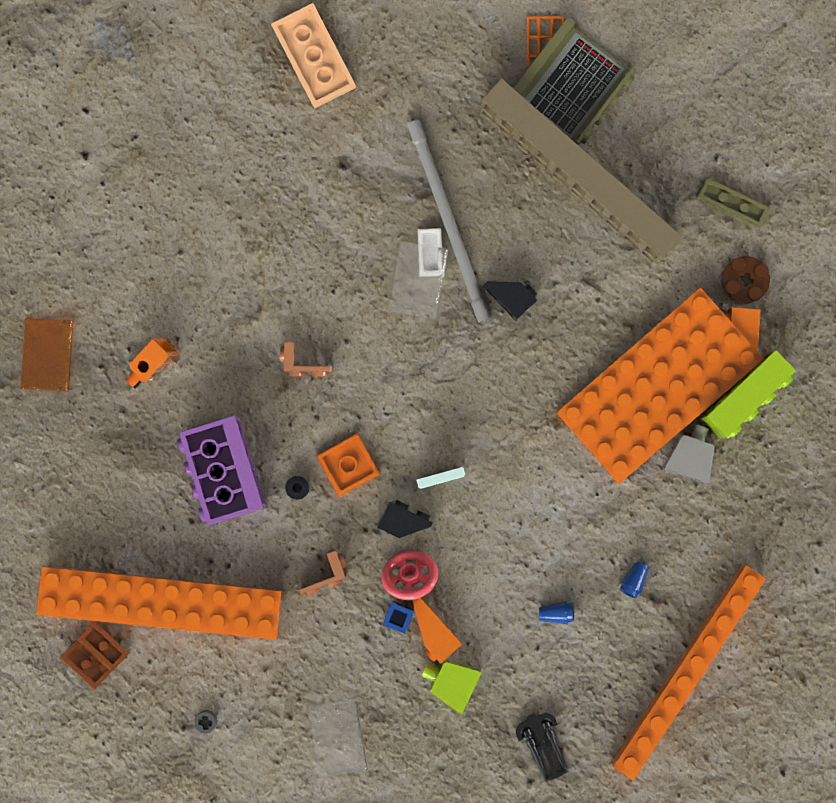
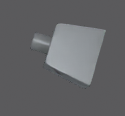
[662,425,715,484]

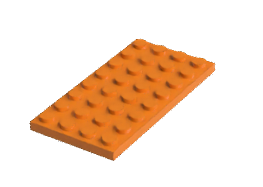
[556,287,764,484]

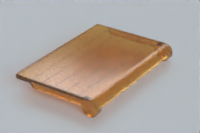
[21,318,74,392]

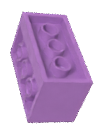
[177,415,267,526]

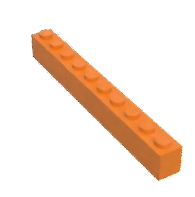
[611,564,766,781]

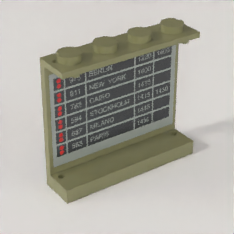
[513,17,636,145]

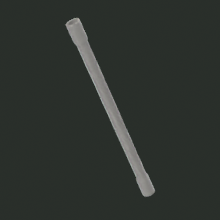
[407,119,491,323]

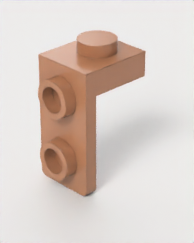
[280,342,333,377]
[299,550,347,597]

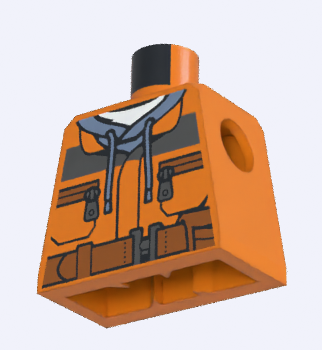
[126,338,180,389]

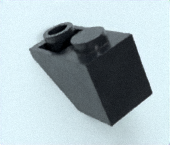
[377,500,433,538]

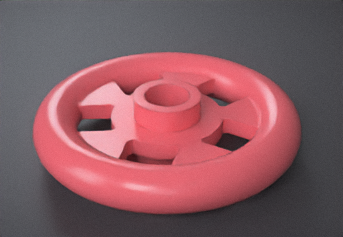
[381,550,438,600]

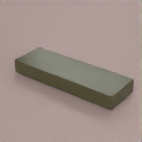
[696,177,771,229]

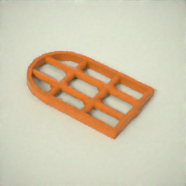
[526,16,564,67]

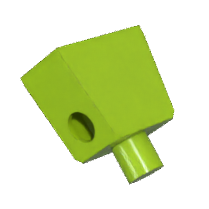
[421,660,482,714]

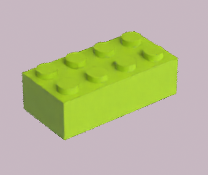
[700,350,796,439]

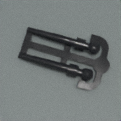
[515,713,568,782]

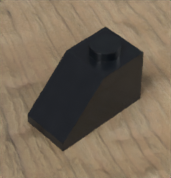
[484,281,537,321]

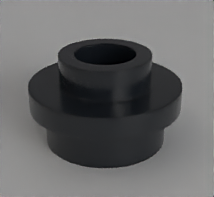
[285,476,309,500]

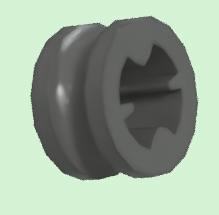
[194,710,217,733]

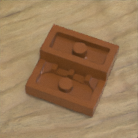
[59,621,129,690]

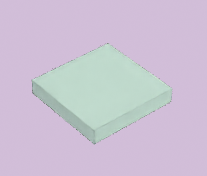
[416,467,465,489]

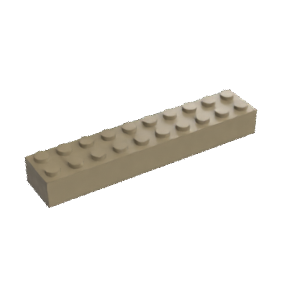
[481,78,682,264]

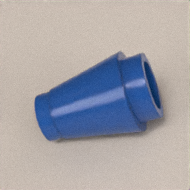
[619,561,649,599]
[539,601,574,625]

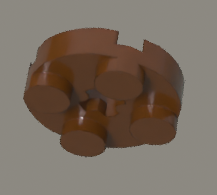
[721,256,770,304]

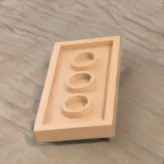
[271,3,356,109]

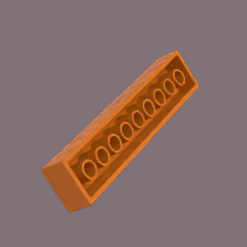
[36,566,283,640]

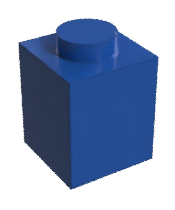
[383,601,414,634]

